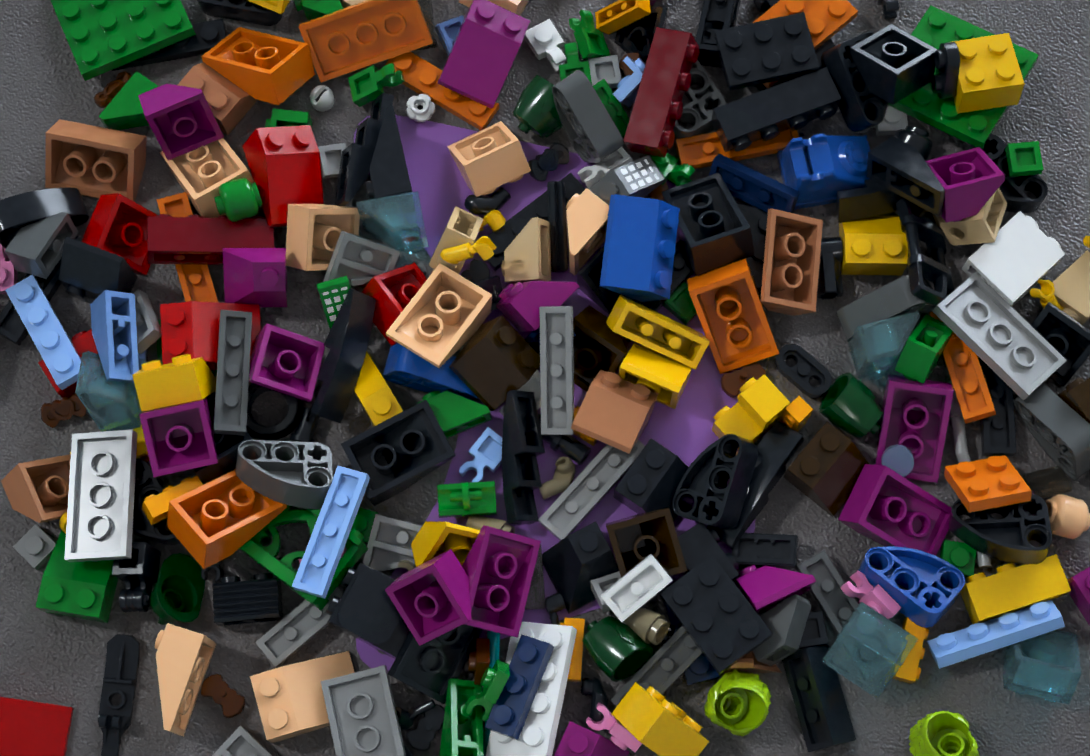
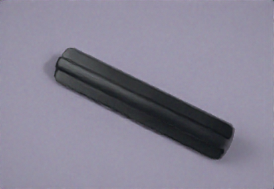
[547,181,568,272]

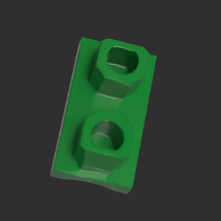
[437,481,497,518]

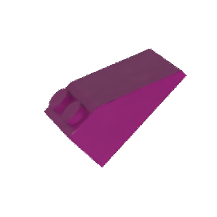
[437,0,530,109]
[875,374,954,483]
[838,464,952,556]
[462,525,541,638]

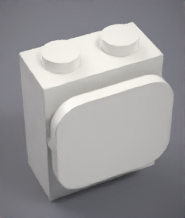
[962,211,1065,307]

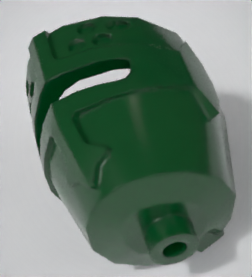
[512,75,563,138]
[819,373,883,438]
[582,616,655,682]

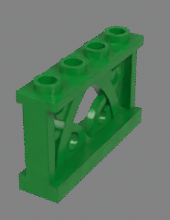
[239,505,368,611]

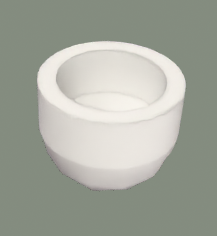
[310,85,335,112]

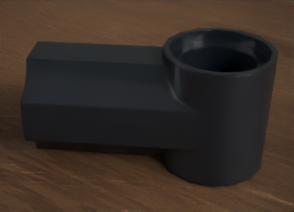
[817,237,843,300]

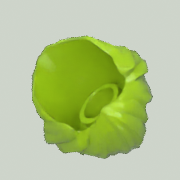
[704,669,771,736]
[909,711,979,756]

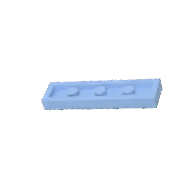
[5,275,89,390]
[292,466,370,599]
[927,600,1065,669]

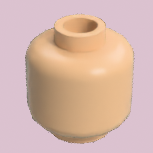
[1045,494,1090,539]

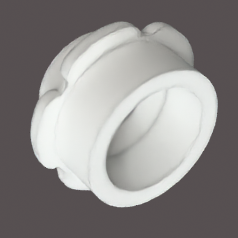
[406,94,435,122]

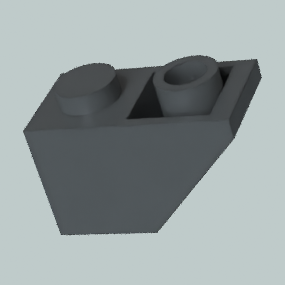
[753,594,811,666]

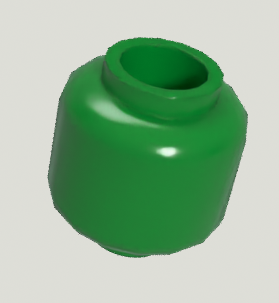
[214,178,263,222]

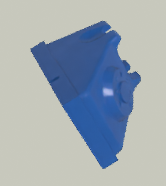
[777,133,871,210]

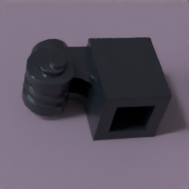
[112,542,161,612]

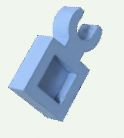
[459,427,502,482]

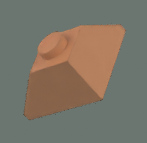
[1,454,71,523]

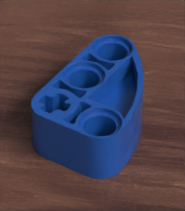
[382,343,478,401]
[858,546,965,628]

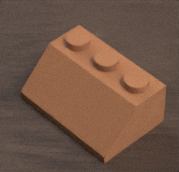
[45,119,147,202]
[760,208,823,316]

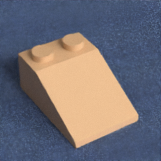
[160,138,254,218]
[386,263,493,368]
[155,623,216,737]
[250,651,355,743]

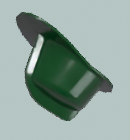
[150,553,205,625]

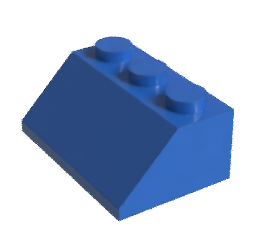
[600,194,680,302]

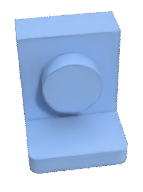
[613,56,646,107]

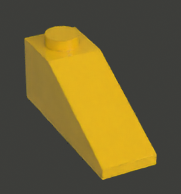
[354,351,403,426]

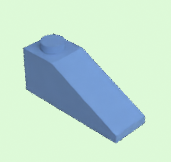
[90,290,139,383]

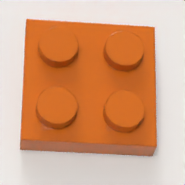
[944,455,1032,513]

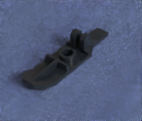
[98,634,140,756]

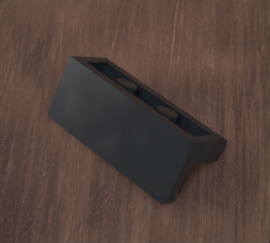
[782,645,856,752]

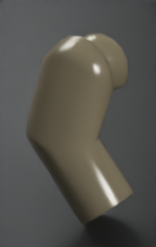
[539,456,576,500]

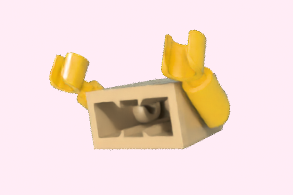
[429,206,506,274]
[1030,236,1090,325]

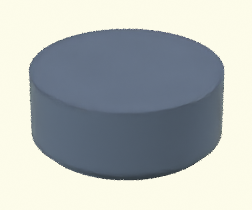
[881,444,914,477]

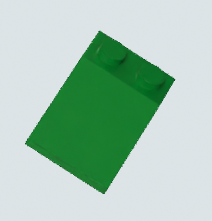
[35,530,118,623]

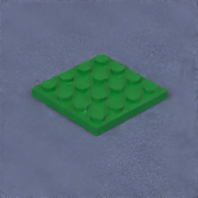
[51,0,196,81]
[888,5,1039,149]

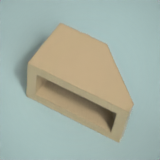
[501,217,551,285]

